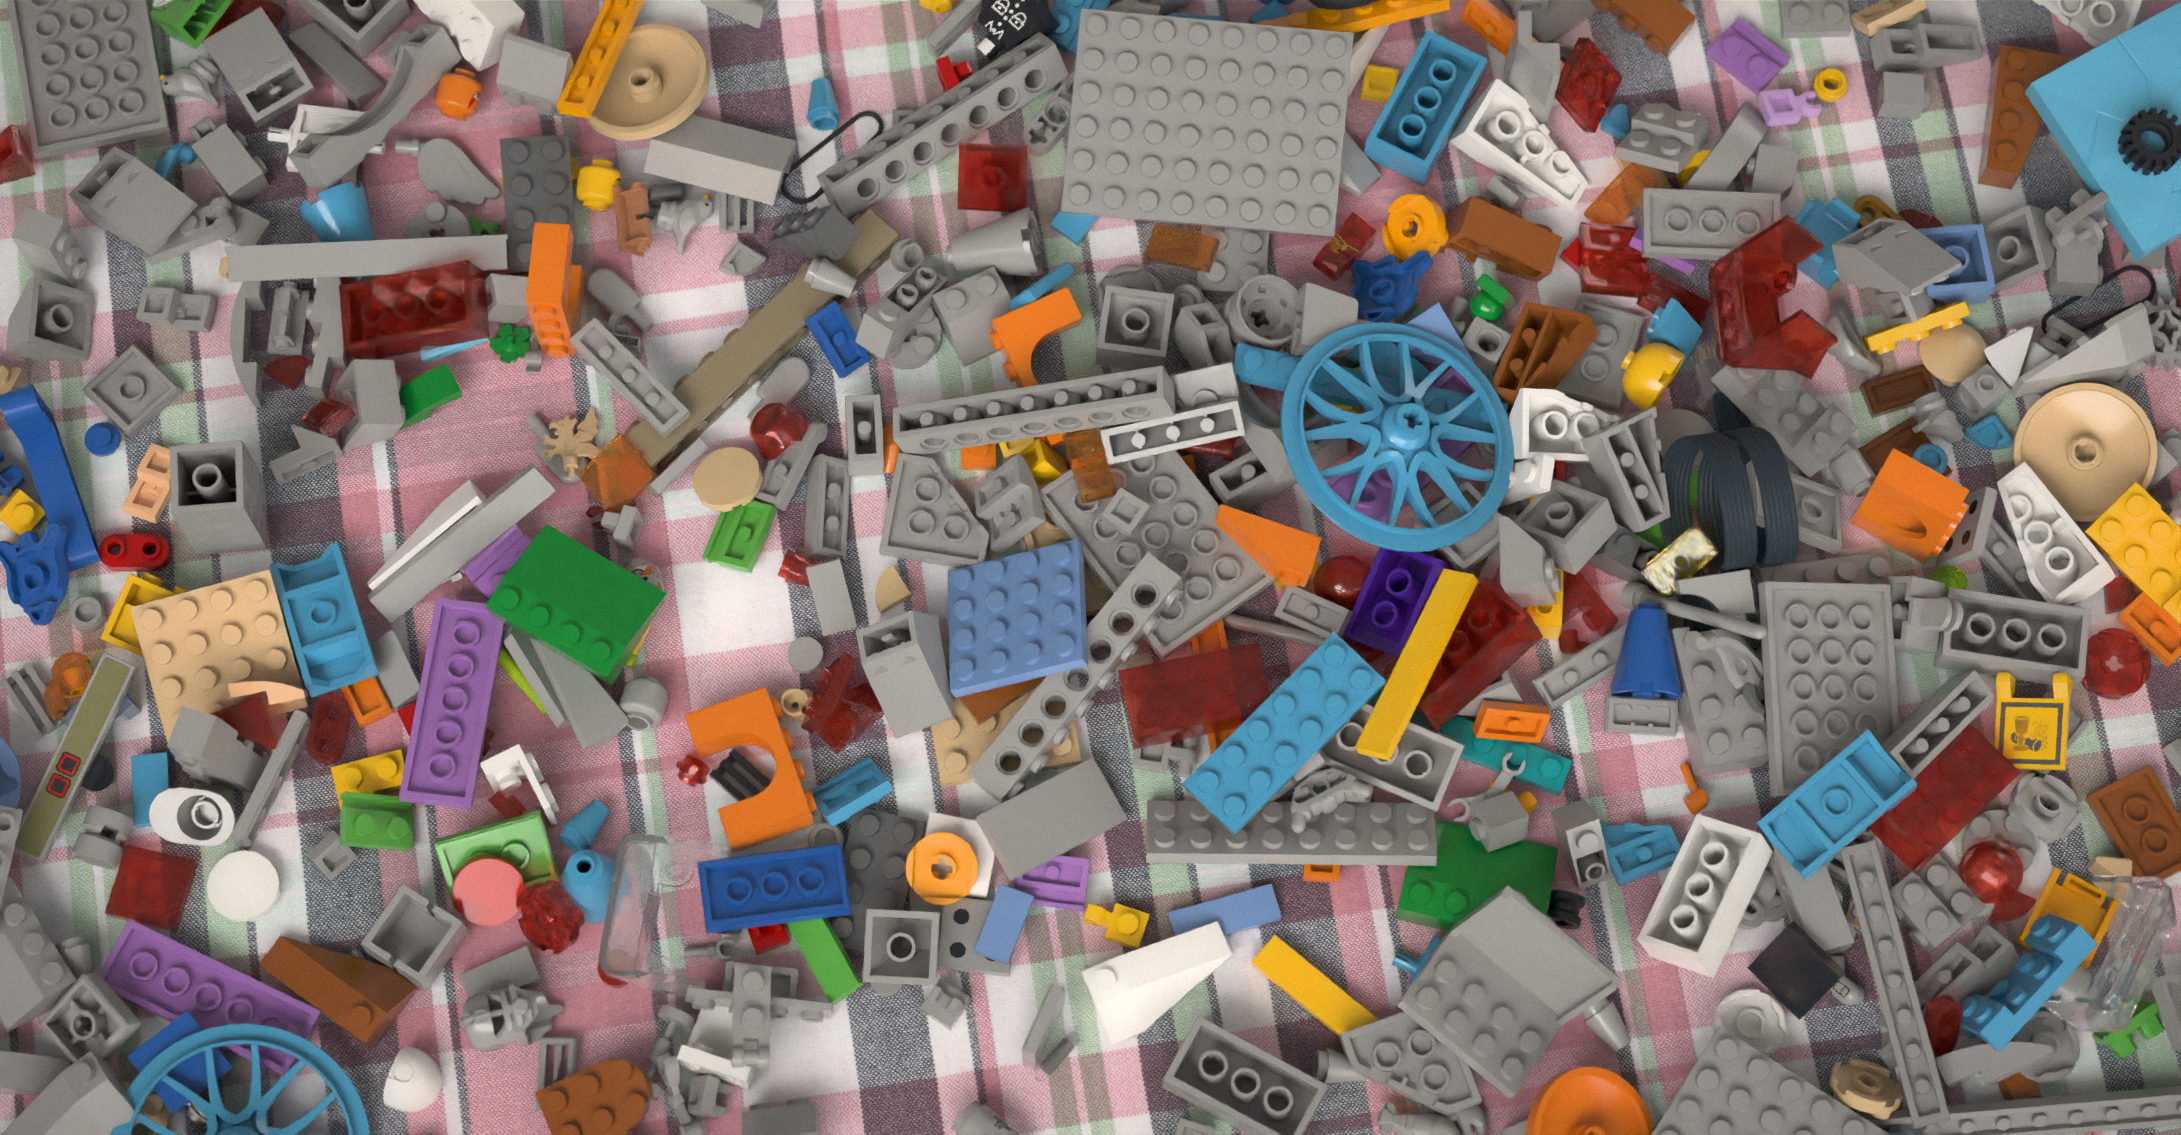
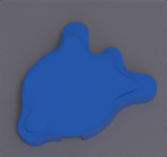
[1351,251,1433,323]
[0,522,69,626]

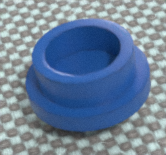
[84,422,121,457]

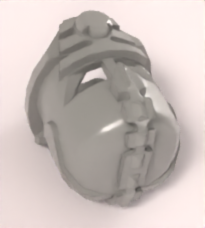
[459,982,564,1052]

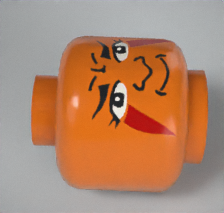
[435,68,483,121]

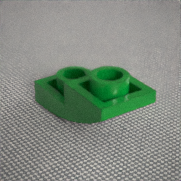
[399,363,462,430]

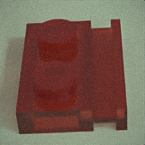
[800,653,857,734]

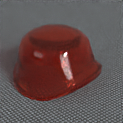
[749,401,809,460]
[1313,554,1371,612]
[1959,841,2024,904]

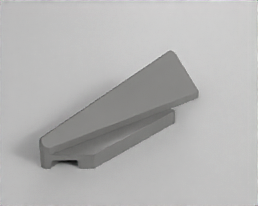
[503,627,629,749]
[1878,924,2020,1070]

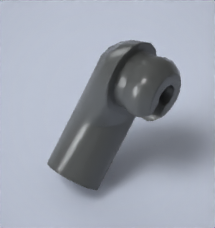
[639,183,683,221]

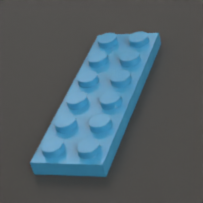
[1182,632,1386,836]

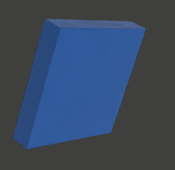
[127,1010,233,1114]

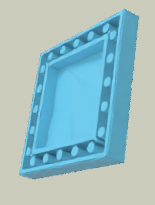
[2024,1,2181,261]

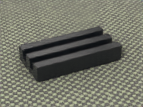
[709,749,771,802]

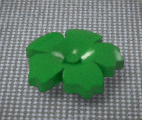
[489,323,531,364]

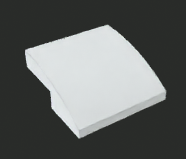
[925,812,995,900]

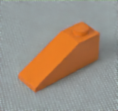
[1214,504,1322,588]

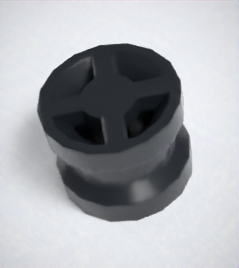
[1547,890,1586,929]

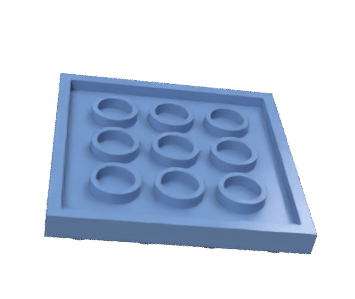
[948,538,1088,698]

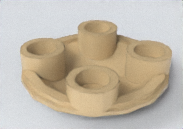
[1917,323,1988,387]

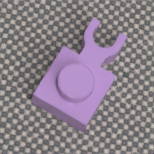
[1757,88,1822,127]

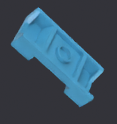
[269,542,380,698]
[1757,729,1917,882]
[1951,913,2098,1052]

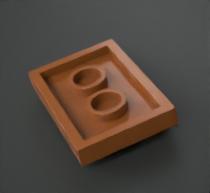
[2085,764,2181,892]

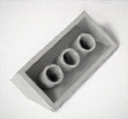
[0,874,77,1032]

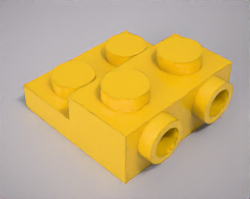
[100,571,189,658]

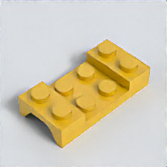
[2083,482,2181,627]

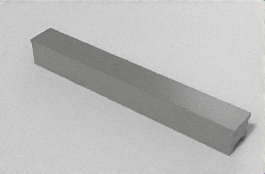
[225,234,508,282]

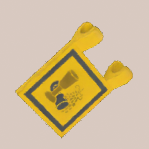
[1993,672,2073,771]

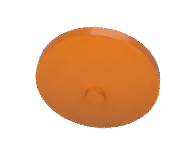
[1526,1067,1654,1135]

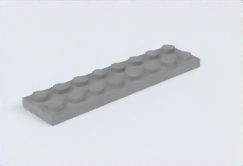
[1146,800,1437,866]

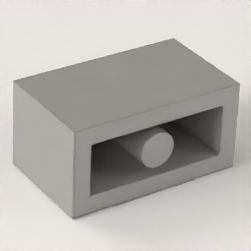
[845,394,884,476]

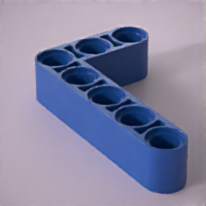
[0,383,101,572]

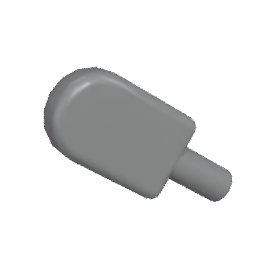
[586,268,653,333]
[746,356,811,426]
[526,414,588,484]

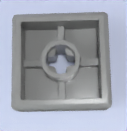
[40,972,141,1063]

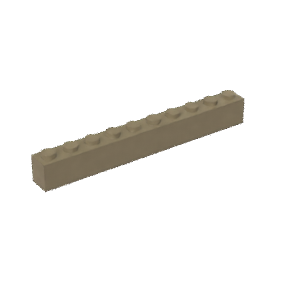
[622,208,899,478]

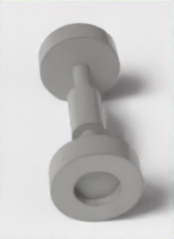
[646,1004,695,1100]

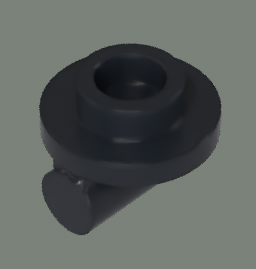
[81,754,114,792]

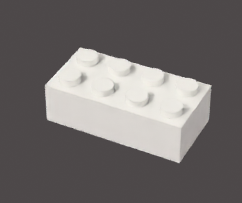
[413,0,525,72]
[1637,814,1773,978]

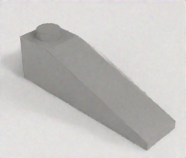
[1,1051,140,1135]

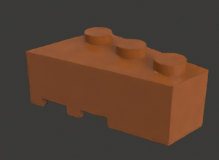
[1491,301,1599,413]

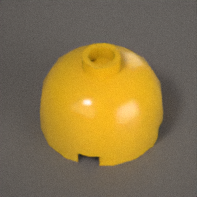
[1620,342,1685,409]

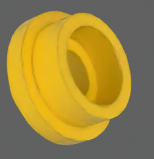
[1813,68,1848,102]

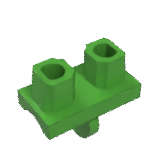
[2092,993,2165,1058]

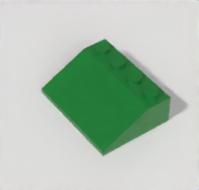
[485,524,668,685]
[1395,819,1558,931]

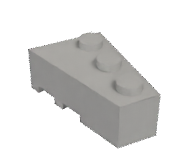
[1580,406,1671,533]
[167,706,271,794]

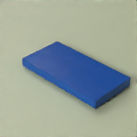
[697,843,851,934]

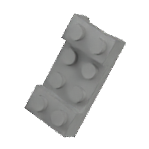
[1710,329,1858,478]

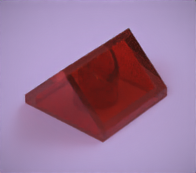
[957,143,1028,212]

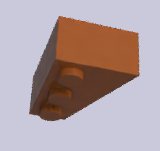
[1437,196,1563,282]

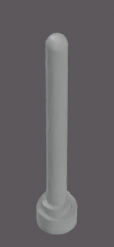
[1621,581,1767,639]

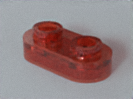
[307,693,351,765]
[1924,994,1963,1059]

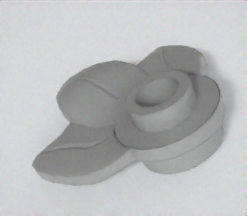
[1738,868,1787,930]

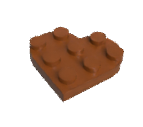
[535,1058,653,1135]

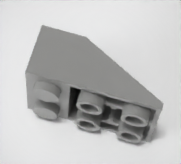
[202,7,316,129]
[69,146,198,255]
[1831,218,1962,296]
[856,610,955,738]

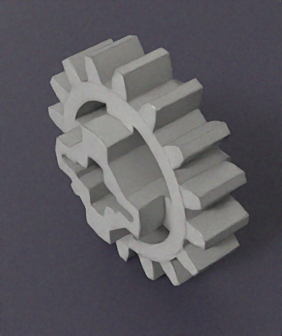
[2143,297,2181,372]

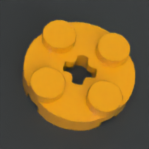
[1382,194,1449,261]
[906,832,979,905]

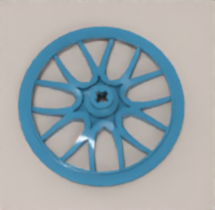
[1280,322,1514,552]
[111,1024,371,1135]

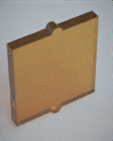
[577,433,658,514]

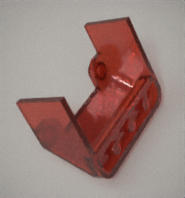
[1708,214,1838,371]

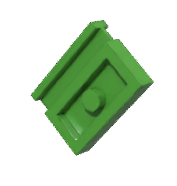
[702,501,777,574]
[340,791,413,852]

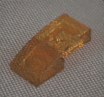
[1583,162,1658,238]
[1062,428,1116,504]

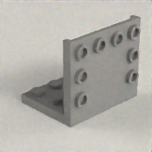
[1397,885,1622,1099]

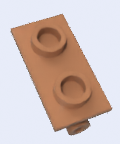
[613,182,653,257]

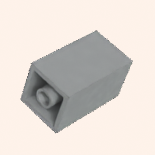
[170,440,268,555]

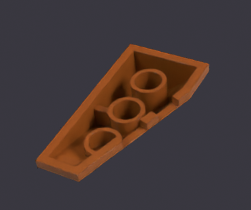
[259,936,418,1048]

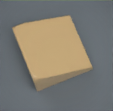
[2087,855,2132,893]

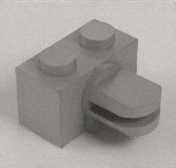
[1888,576,1963,653]

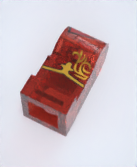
[1313,212,1376,282]

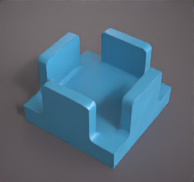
[1781,197,1862,291]

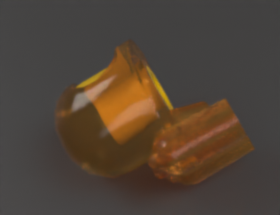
[43,651,93,721]

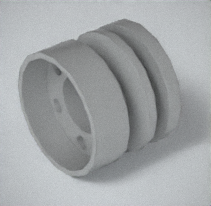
[1218,274,1297,352]

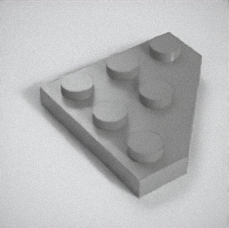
[879,453,989,568]
[1339,1012,1482,1116]

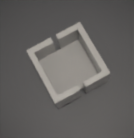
[361,884,468,992]

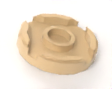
[693,447,763,512]

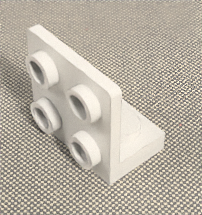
[480,744,560,826]
[677,1006,773,1089]

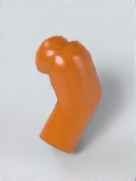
[883,423,900,473]

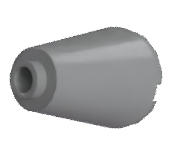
[946,208,1044,276]

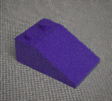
[1342,547,1457,658]

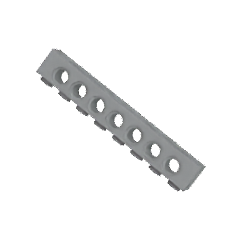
[816,32,1069,219]
[893,365,1175,456]
[968,552,1183,803]

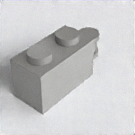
[188,116,270,206]

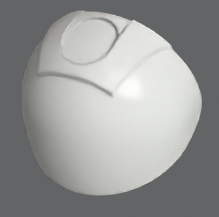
[383,1046,442,1112]

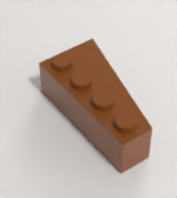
[1977,45,2068,189]

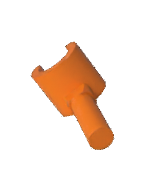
[1680,763,1708,815]

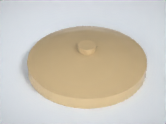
[585,24,710,141]
[2014,383,2157,523]

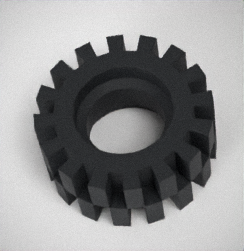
[2118,108,2181,176]

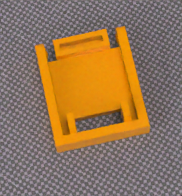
[2016,866,2121,969]

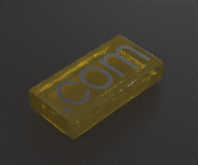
[1641,524,1719,598]

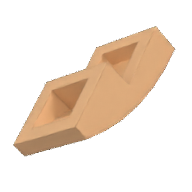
[123,443,171,524]
[227,681,308,705]

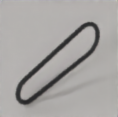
[781,111,884,204]
[2041,265,2156,341]

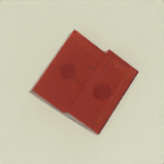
[1578,222,1651,299]

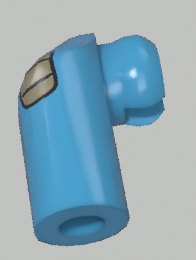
[154,142,197,182]

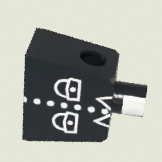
[976,0,1060,61]

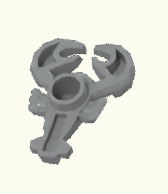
[1377,1103,1487,1135]

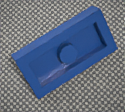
[804,300,871,378]

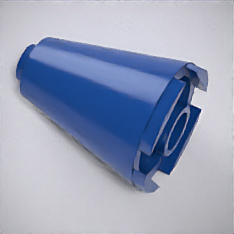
[1610,603,1682,700]

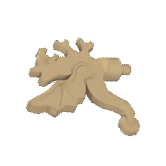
[542,408,621,478]

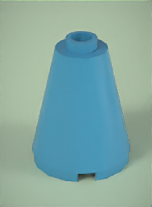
[299,182,375,281]
[557,850,630,923]

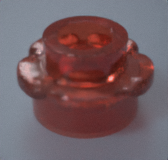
[676,755,710,787]

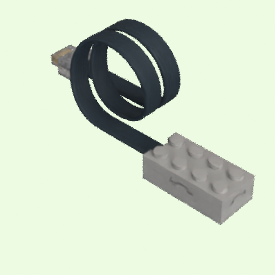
[1659,340,1799,777]

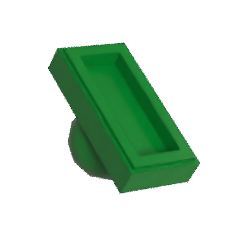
[1469,274,1518,322]

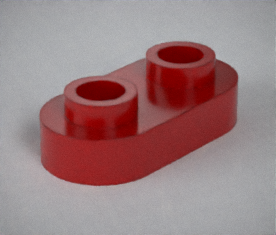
[98,534,172,572]

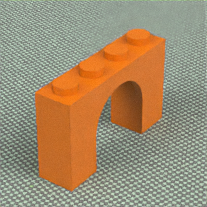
[525,222,585,358]
[988,287,1102,449]
[1851,448,1970,564]
[684,687,817,853]

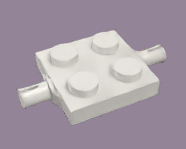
[268,104,385,179]

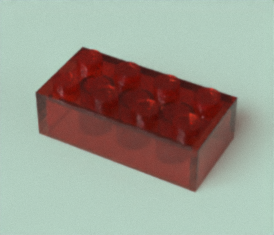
[339,260,490,360]
[1381,576,1543,732]
[1118,642,1271,749]
[1868,723,2021,875]

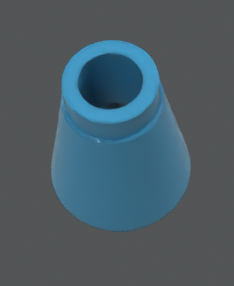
[807,78,840,131]
[559,799,610,852]

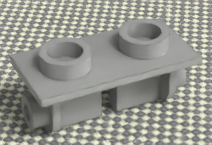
[267,281,310,356]

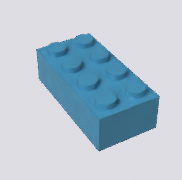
[1364,30,1488,185]

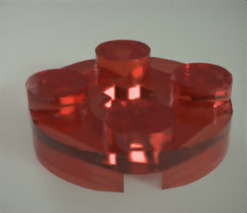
[2081,628,2151,700]
[516,879,585,954]

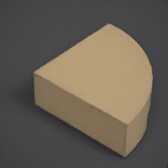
[875,565,911,614]

